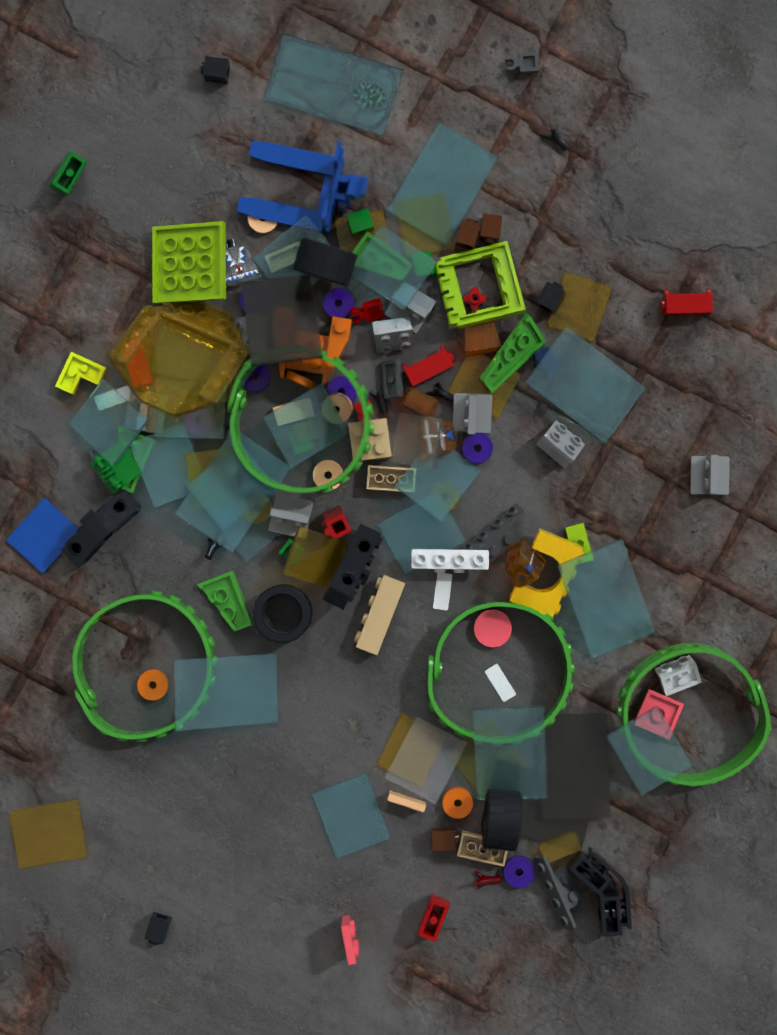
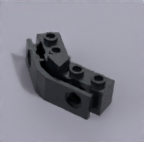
[61,490,142,568]
[323,523,383,610]
[567,847,632,937]

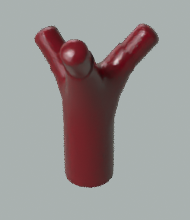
[473,871,501,889]

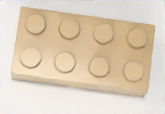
[366,465,416,493]
[457,830,508,867]

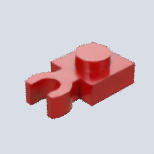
[350,298,385,324]

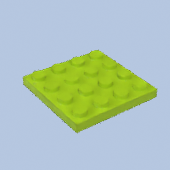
[152,221,226,304]

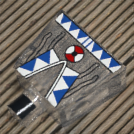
[226,239,261,287]

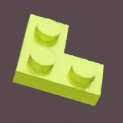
[55,352,107,395]

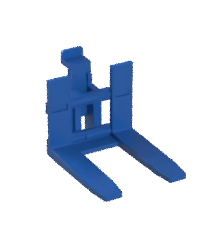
[237,141,368,235]

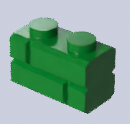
[48,151,87,197]

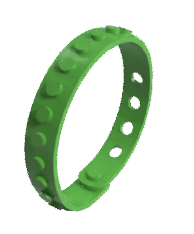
[227,346,375,494]
[72,590,218,742]
[427,602,575,745]
[616,643,771,787]

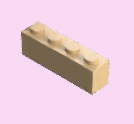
[354,575,405,655]

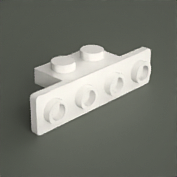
[411,549,489,573]

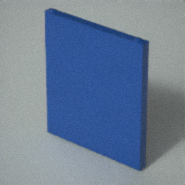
[6,498,78,573]

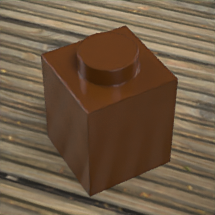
[479,213,502,244]
[455,219,480,250]
[431,827,459,851]

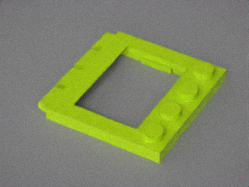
[434,241,526,329]

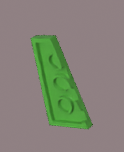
[479,313,546,393]

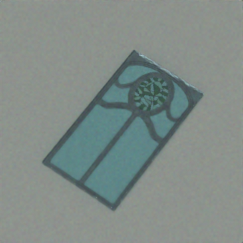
[264,34,403,136]

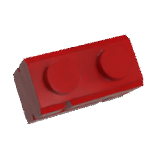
[417,894,450,942]

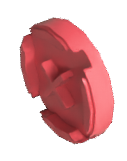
[474,609,512,648]

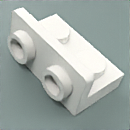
[655,655,702,696]

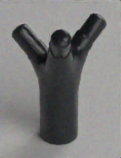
[540,127,570,151]
[425,382,454,403]
[369,383,388,413]
[205,530,226,560]

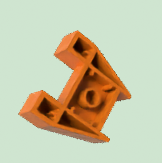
[272,307,352,387]

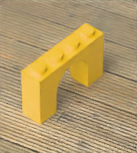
[509,528,584,617]

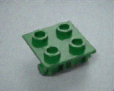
[90,441,144,494]

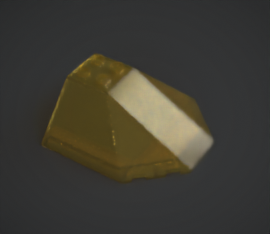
[107,301,249,417]

